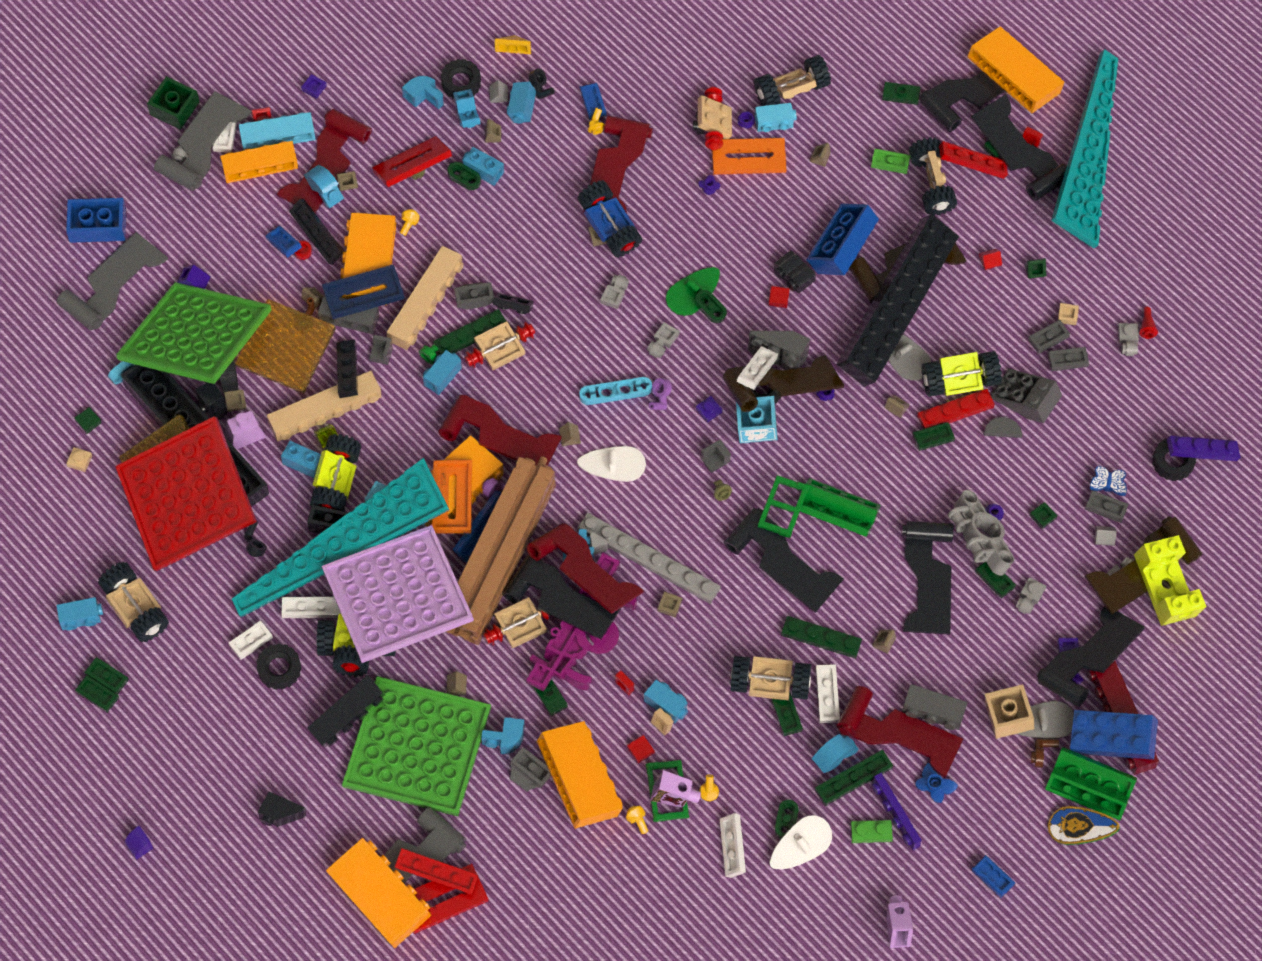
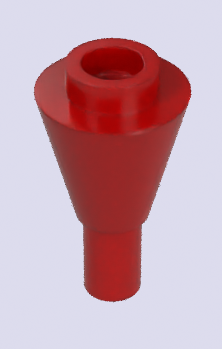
[1139,307,1158,339]

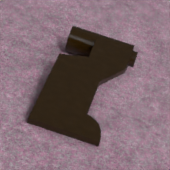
[849,243,967,303]
[723,355,844,412]
[1084,516,1203,615]

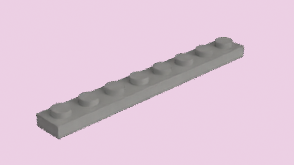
[578,513,721,604]

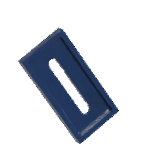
[322,264,405,319]

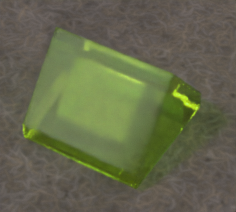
[314,424,337,448]

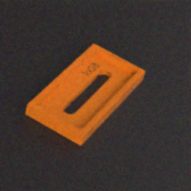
[712,138,786,175]
[432,460,472,534]

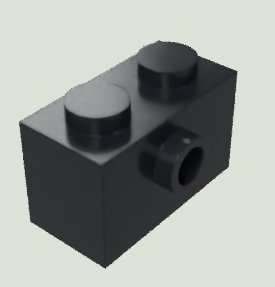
[195,382,228,421]

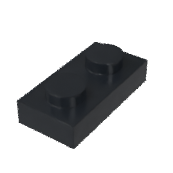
[493,293,534,314]

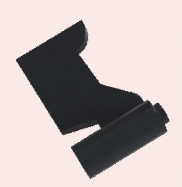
[920,71,1006,132]
[971,94,1067,201]
[724,508,844,613]
[902,521,954,635]
[502,555,622,640]
[1037,606,1145,707]

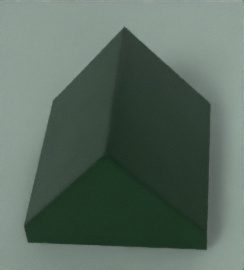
[1025,258,1047,279]

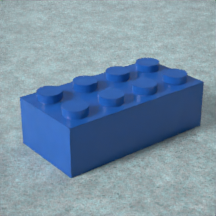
[806,204,879,275]
[1070,710,1158,759]

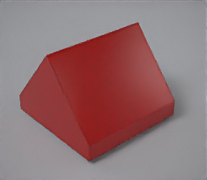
[252,107,272,122]
[978,249,1002,270]

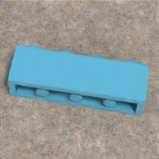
[239,112,316,150]

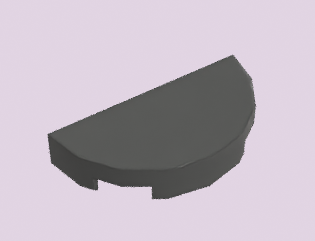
[984,417,1022,438]

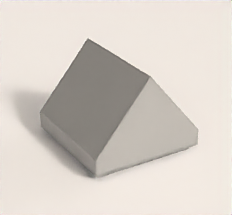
[489,80,508,103]
[1095,526,1117,546]
[590,532,608,555]

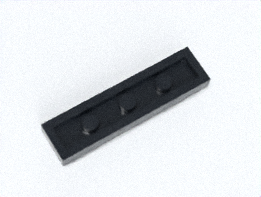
[289,199,344,265]
[336,339,358,398]

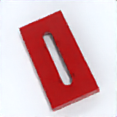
[372,136,452,187]
[413,864,489,934]

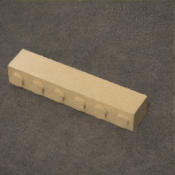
[387,246,464,350]
[267,371,382,442]

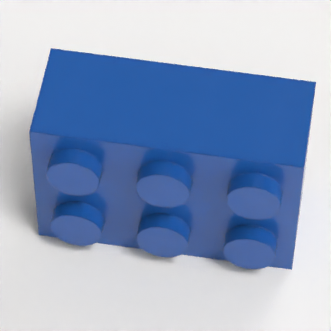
[66,198,126,243]

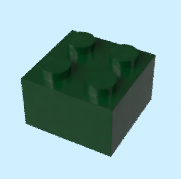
[147,76,200,130]

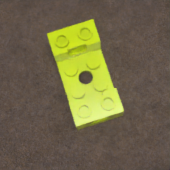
[1134,535,1206,626]

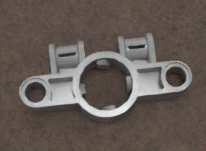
[948,490,1014,576]

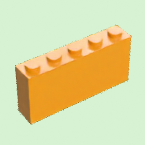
[967,26,1065,114]
[340,213,397,305]
[424,435,504,527]
[537,721,623,829]
[326,838,431,948]

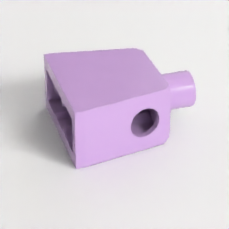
[225,411,266,450]
[886,895,913,948]

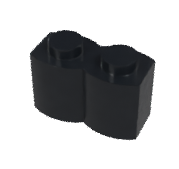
[774,250,816,293]

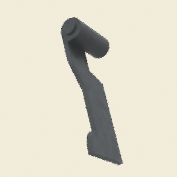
[154,91,252,191]
[57,232,168,330]
[347,807,466,903]

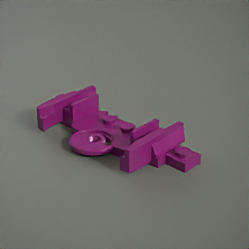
[526,553,637,692]

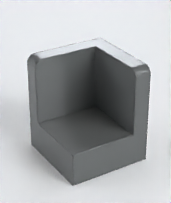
[370,335,393,365]
[701,440,731,473]

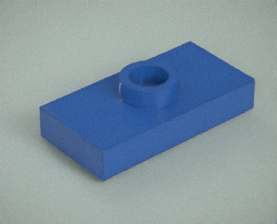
[580,83,607,120]
[265,226,302,258]
[971,855,1015,898]

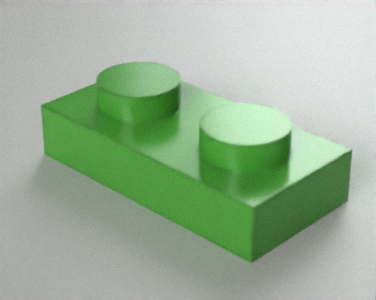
[871,149,910,174]
[851,820,893,843]

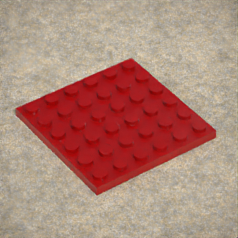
[115,417,257,571]

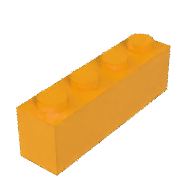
[221,141,298,183]

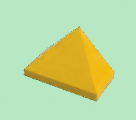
[495,35,531,54]

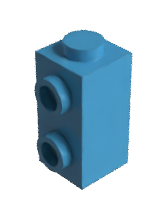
[507,82,536,124]
[462,147,504,186]
[423,350,462,395]
[281,441,321,478]
[56,597,103,631]
[644,680,688,723]

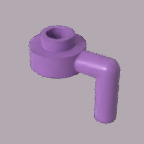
[649,378,672,410]
[482,478,506,498]

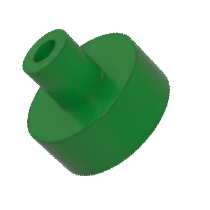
[419,344,438,364]

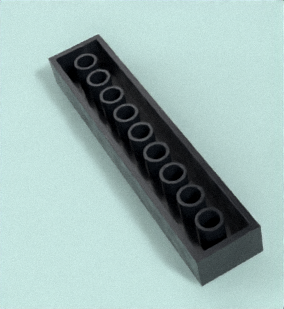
[836,214,959,387]
[121,364,269,507]

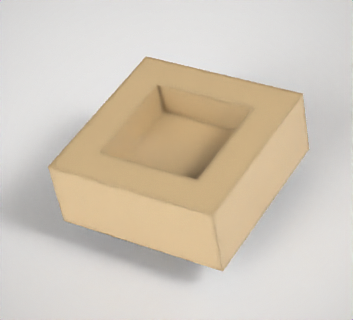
[1058,303,1079,325]
[66,447,92,472]
[651,708,674,736]

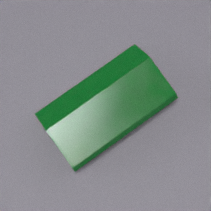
[796,478,881,537]
[1045,747,1137,821]

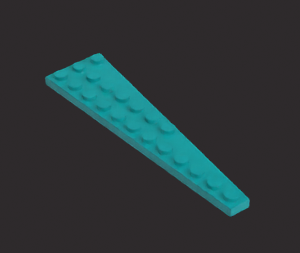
[1051,49,1118,248]
[232,458,450,617]

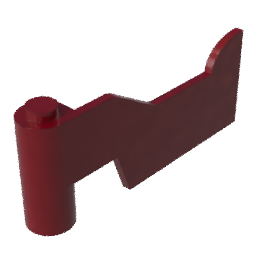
[277,109,372,213]
[583,115,653,213]
[439,395,562,466]
[527,523,644,614]
[837,686,963,778]

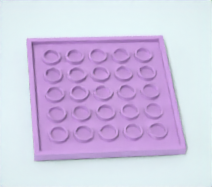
[322,525,474,663]

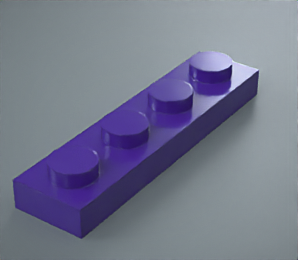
[1167,436,1241,461]
[872,773,922,850]

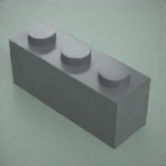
[318,295,380,334]
[902,684,968,730]

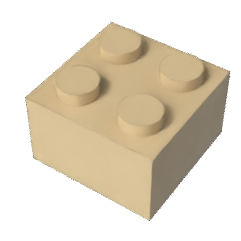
[985,684,1034,739]

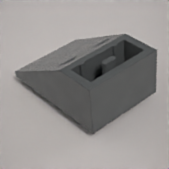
[748,331,810,370]
[991,369,1062,423]

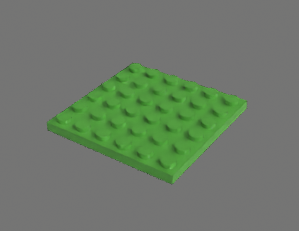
[116,282,271,384]
[342,676,491,816]

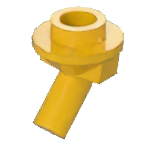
[588,108,605,135]
[400,209,420,236]
[699,774,719,801]
[626,806,648,834]

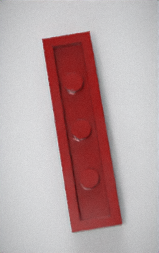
[939,141,1008,179]
[917,389,995,429]
[395,848,479,894]

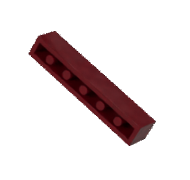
[1087,661,1159,775]

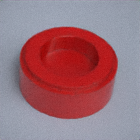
[294,241,312,260]

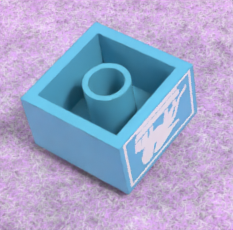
[736,396,778,443]

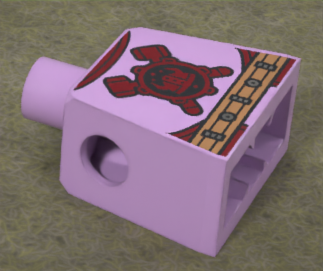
[650,770,701,807]

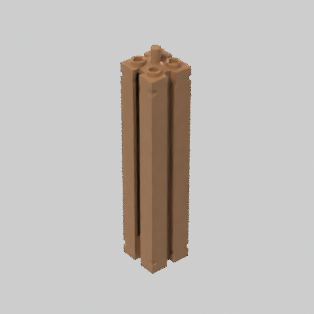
[446,456,556,646]

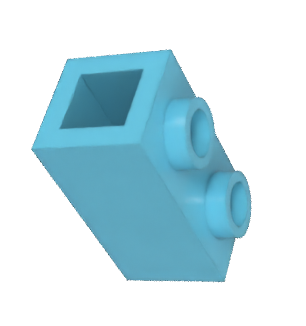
[755,103,797,132]

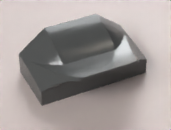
[454,282,494,310]
[510,747,551,792]

